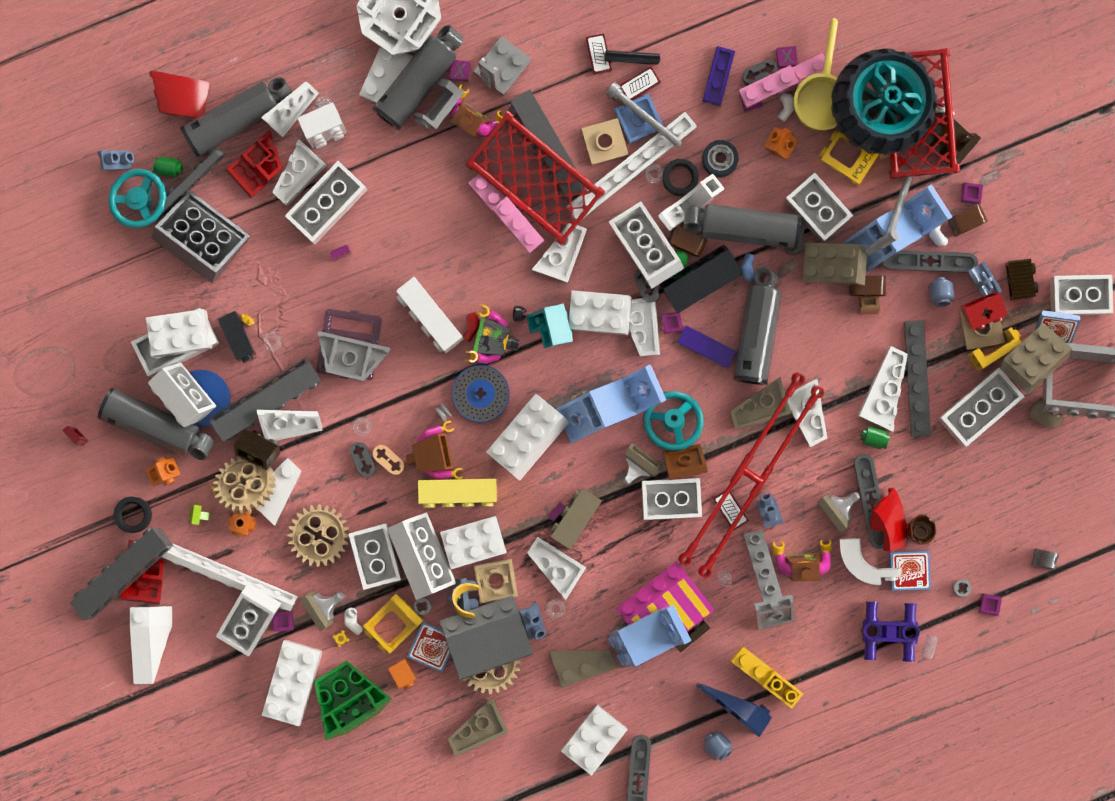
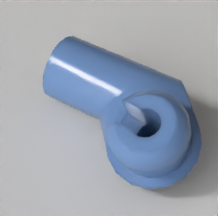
[740,253,755,282]

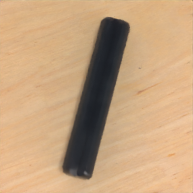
[604,50,660,65]

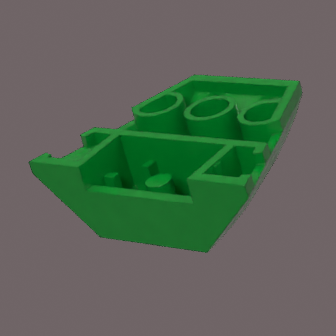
[314,661,392,740]

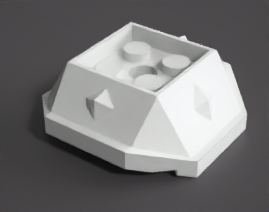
[357,0,442,56]

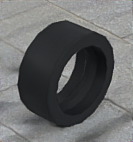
[662,159,699,196]
[113,496,152,533]

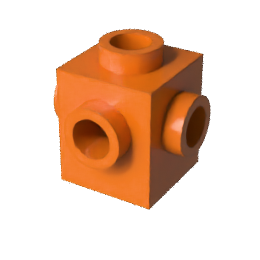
[763,127,798,160]
[145,457,181,487]
[227,510,256,538]

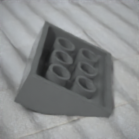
[152,190,250,283]
[440,595,533,680]

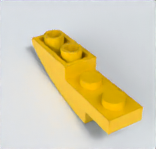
[730,645,804,709]

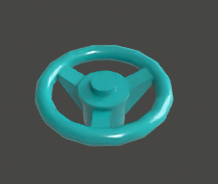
[108,169,167,229]
[643,391,704,451]

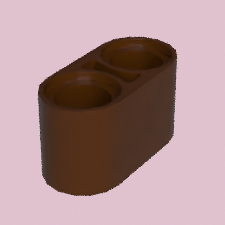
[948,204,988,237]
[668,226,708,258]
[850,276,886,296]

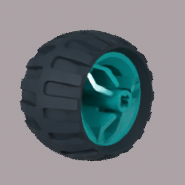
[831,48,937,154]

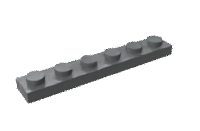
[904,321,931,436]

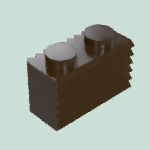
[1005,259,1038,301]
[234,429,280,470]

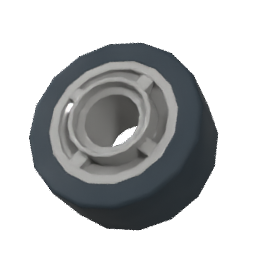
[702,140,739,178]

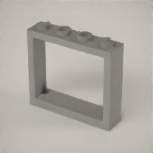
[1042,343,1115,421]

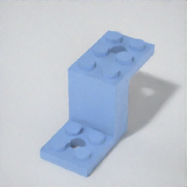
[841,184,952,273]
[556,365,666,444]
[608,605,691,668]

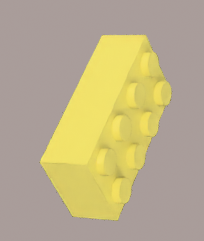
[418,479,497,508]

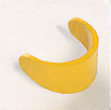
[452,583,480,618]

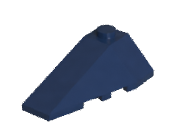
[696,682,772,737]

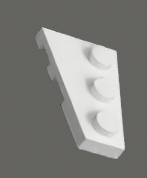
[261,82,319,137]
[532,223,587,283]
[788,379,827,447]
[257,410,323,441]
[258,458,302,526]
[527,537,586,600]

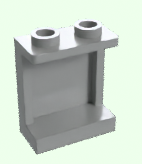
[412,78,464,129]

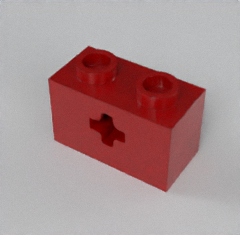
[960,291,1008,331]

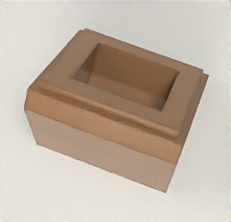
[859,297,880,314]

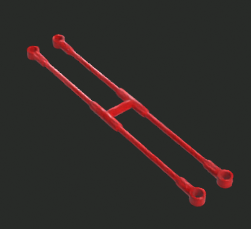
[678,372,824,578]

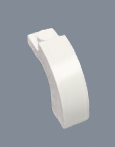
[658,174,724,231]
[840,538,901,585]

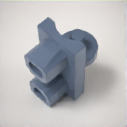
[97,150,134,171]
[967,262,1002,296]
[756,493,783,528]
[446,578,479,611]
[519,602,546,640]

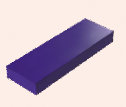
[702,46,735,107]
[677,325,737,369]

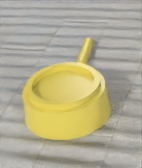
[794,18,838,131]

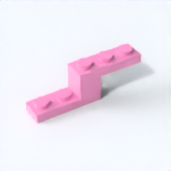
[738,53,825,108]
[468,174,544,253]

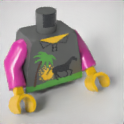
[465,304,520,364]

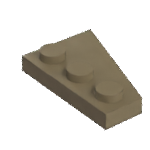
[730,377,791,430]
[549,650,616,687]
[448,697,508,757]

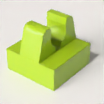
[189,504,210,525]

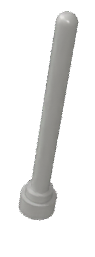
[606,82,682,147]

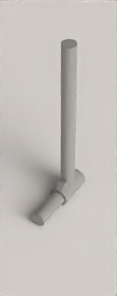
[865,177,912,255]

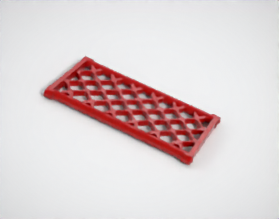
[889,48,960,179]
[465,111,605,245]

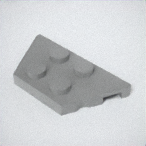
[317,331,391,381]

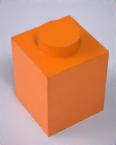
[388,658,417,690]

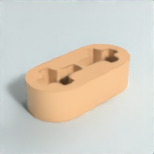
[373,445,405,475]

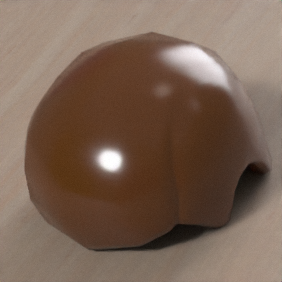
[907,514,936,545]

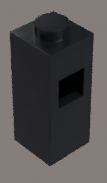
[218,311,256,363]

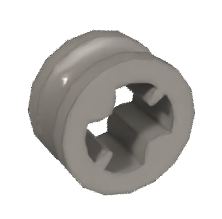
[434,403,452,422]
[953,579,972,597]
[414,598,431,615]

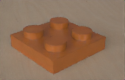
[663,444,708,480]

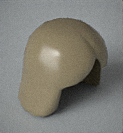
[1029,397,1065,429]

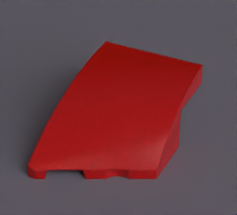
[149,71,209,119]
[225,130,282,198]
[871,488,908,552]
[121,540,165,604]

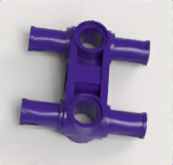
[861,601,920,662]

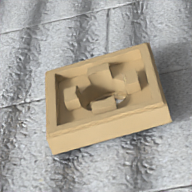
[581,118,629,166]
[959,309,1005,350]
[474,559,518,604]

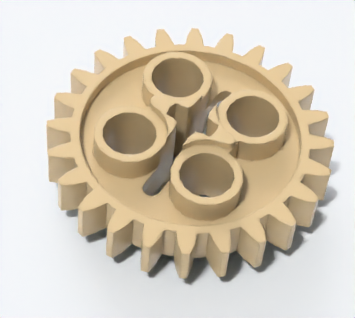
[213,456,276,515]
[287,504,350,567]
[463,660,522,695]

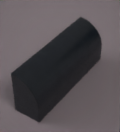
[659,244,742,314]

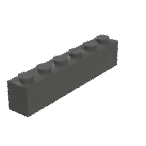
[509,90,588,202]
[209,357,321,442]
[70,527,174,620]

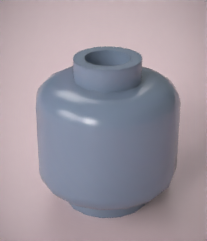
[928,277,955,307]
[704,732,733,761]

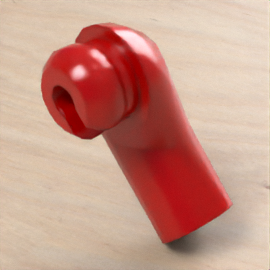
[463,313,480,342]

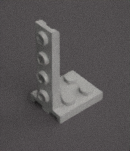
[474,36,532,96]
[744,530,795,630]

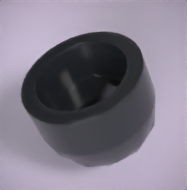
[513,306,527,321]

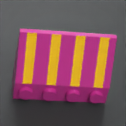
[616,561,715,658]

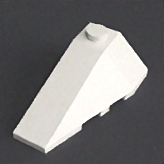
[130,606,172,684]

